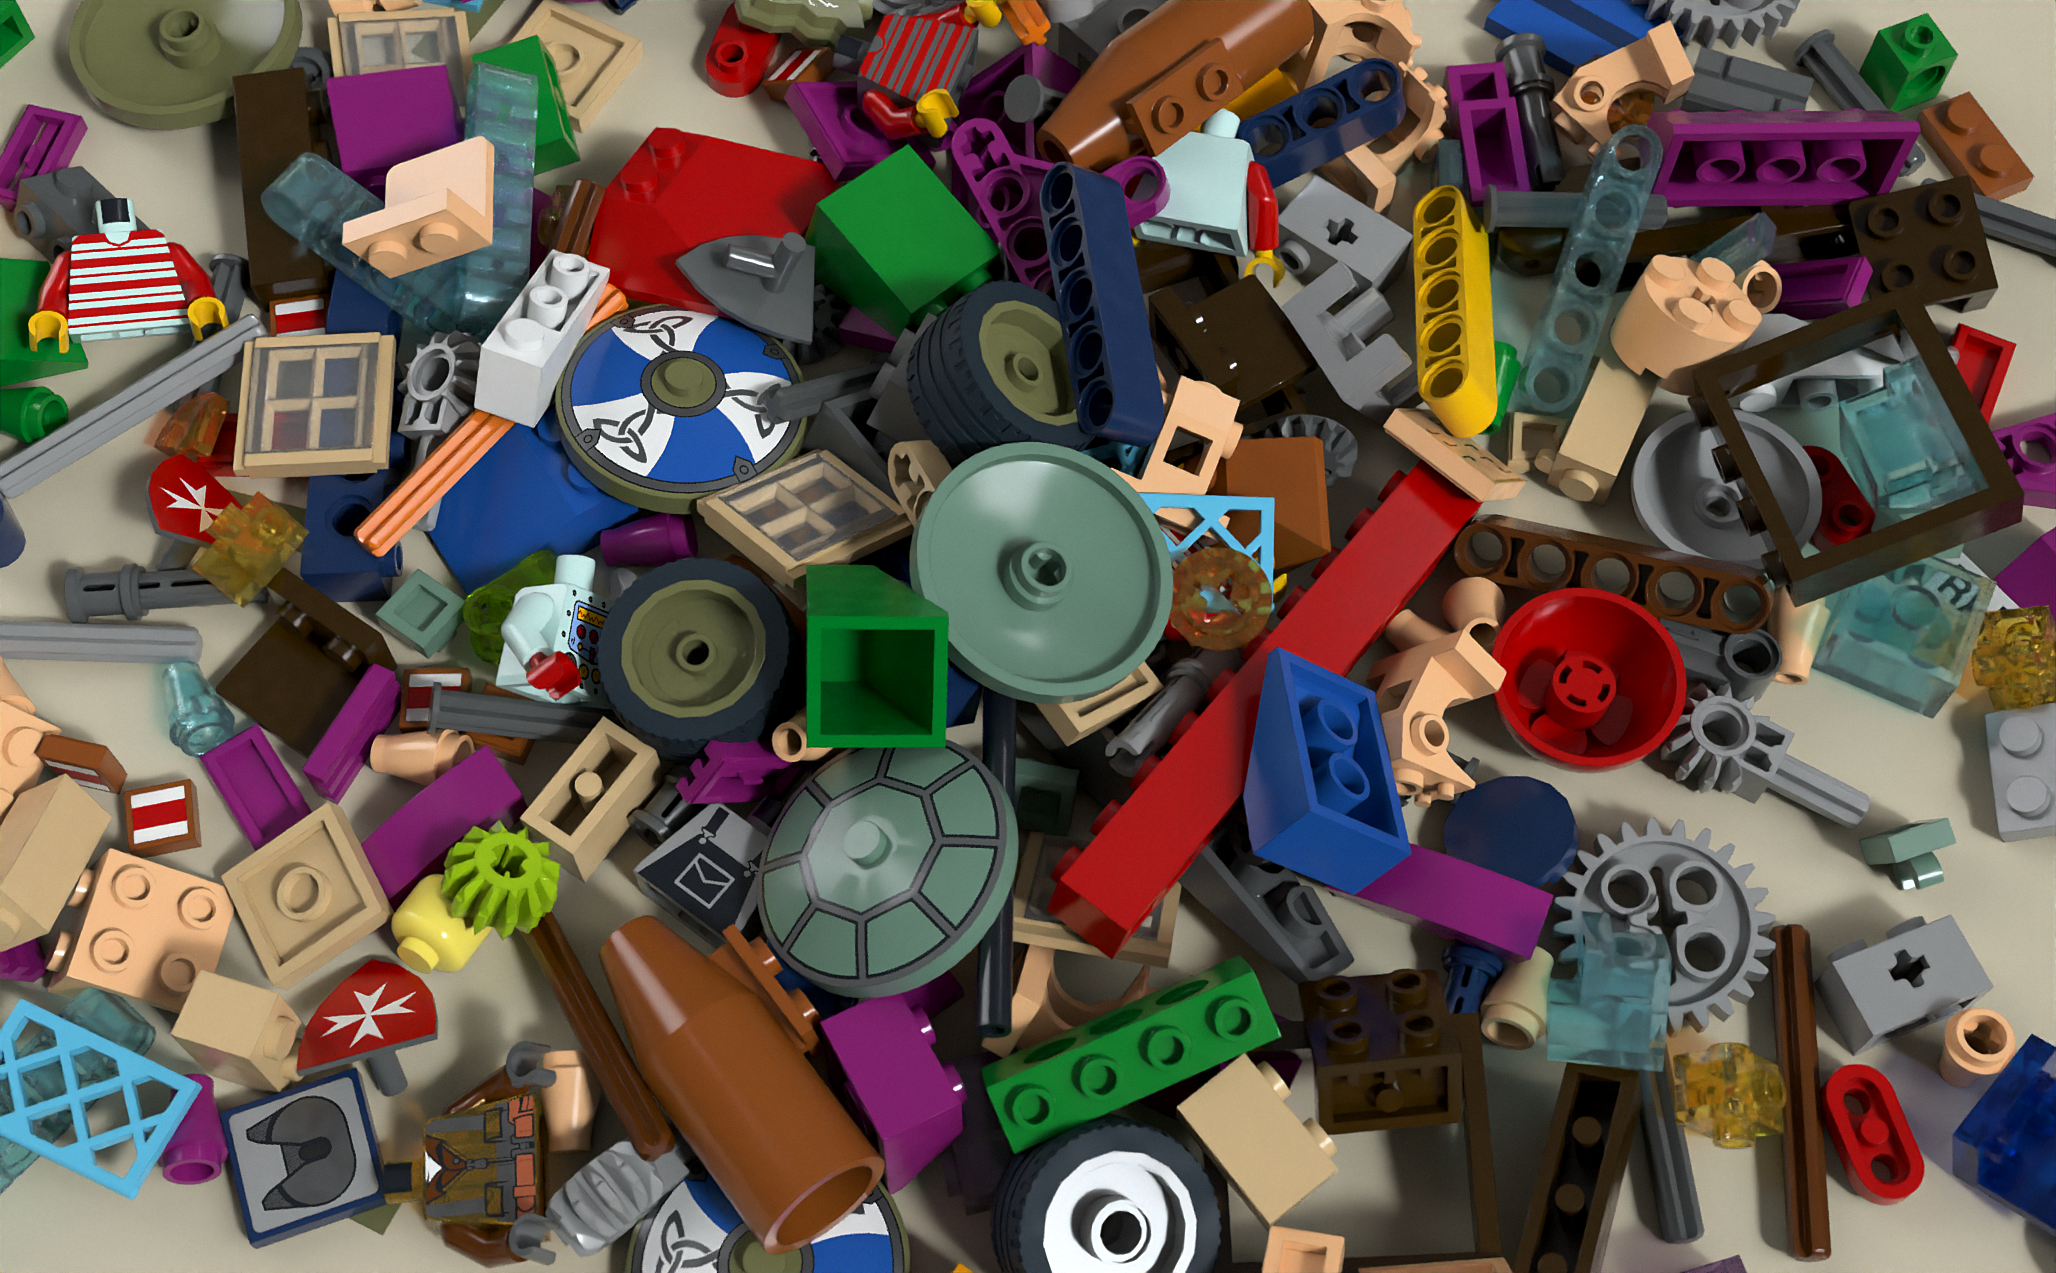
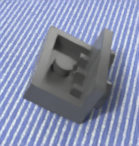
[13,166,151,264]

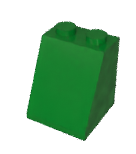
[805,144,1002,339]
[805,564,949,748]

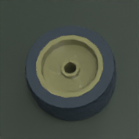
[906,280,1096,466]
[597,557,805,767]

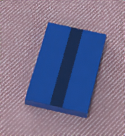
[1484,0,1684,109]

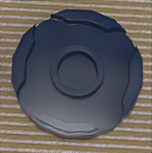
[1443,776,1579,888]

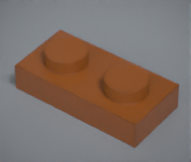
[1916,92,2034,201]

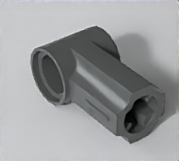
[1657,617,1782,703]

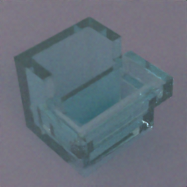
[1839,360,1975,514]
[1545,911,1672,1072]

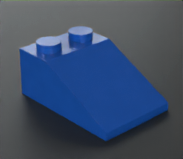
[427,403,640,612]
[1243,646,1412,895]

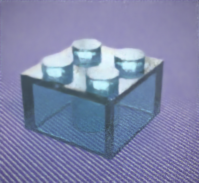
[1811,531,1997,719]

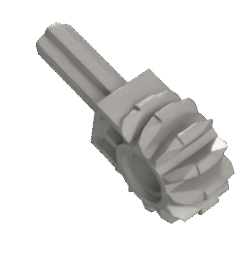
[397,330,483,531]
[1660,682,1870,829]
[545,1121,696,1257]

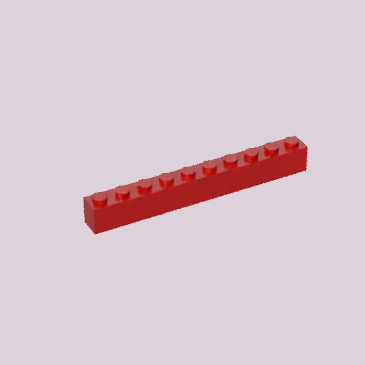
[1046,459,1483,960]

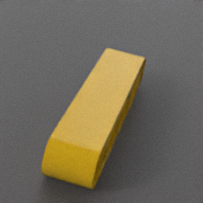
[1413,185,1498,439]

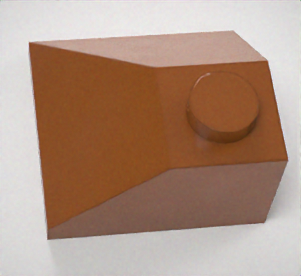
[1183,436,1331,588]

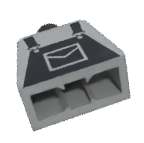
[634,795,784,949]

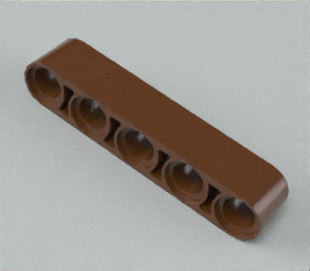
[1454,514,1773,634]

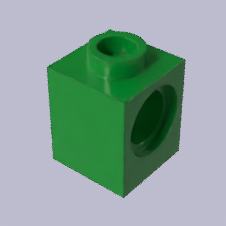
[1858,13,1958,113]

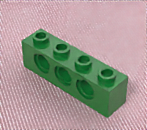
[981,955,1281,1154]

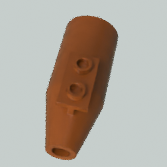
[1036,0,1314,172]
[599,915,885,1255]

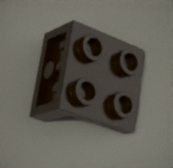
[1847,175,1999,313]
[1148,274,1318,414]
[215,567,398,759]
[1298,969,1463,1135]

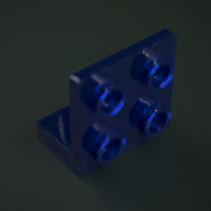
[1952,1034,2056,1237]

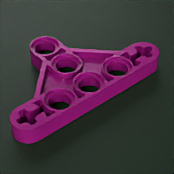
[951,118,1171,295]

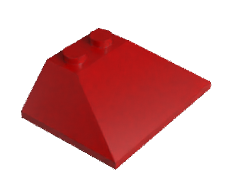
[587,127,848,320]

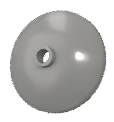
[1631,409,1822,574]

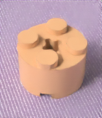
[1609,254,1762,396]

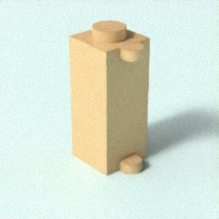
[1534,339,1660,507]
[0,773,112,952]

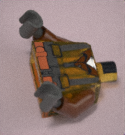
[383,1041,561,1268]

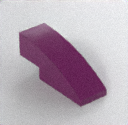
[1442,62,1531,207]
[361,744,528,913]
[1323,843,1554,964]

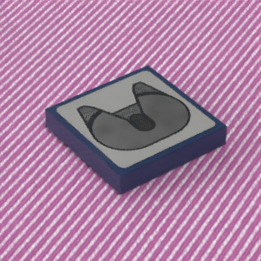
[220,1067,394,1249]

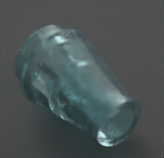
[162,661,235,757]

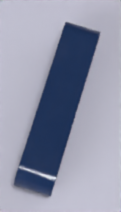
[1235,58,1407,189]
[1039,162,1164,448]

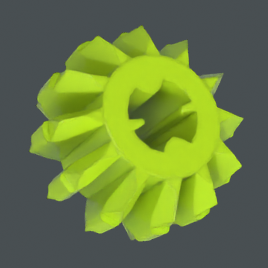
[441,820,561,941]

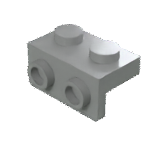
[1984,702,2056,843]

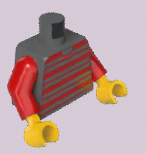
[833,0,1005,149]

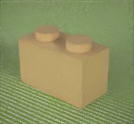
[519,716,664,883]
[170,969,306,1095]
[1176,1053,1338,1231]

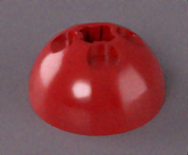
[1491,588,1687,774]

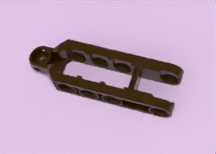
[1495,157,1858,297]

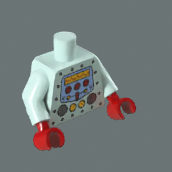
[496,554,615,710]

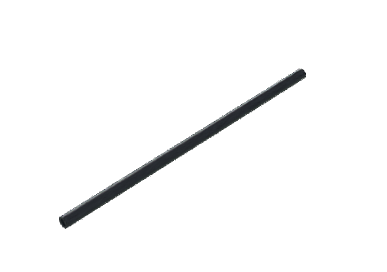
[975,242,1024,1038]

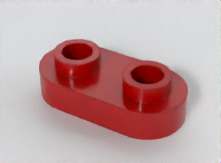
[705,1,782,98]
[1802,445,1876,552]
[1820,1064,1925,1206]

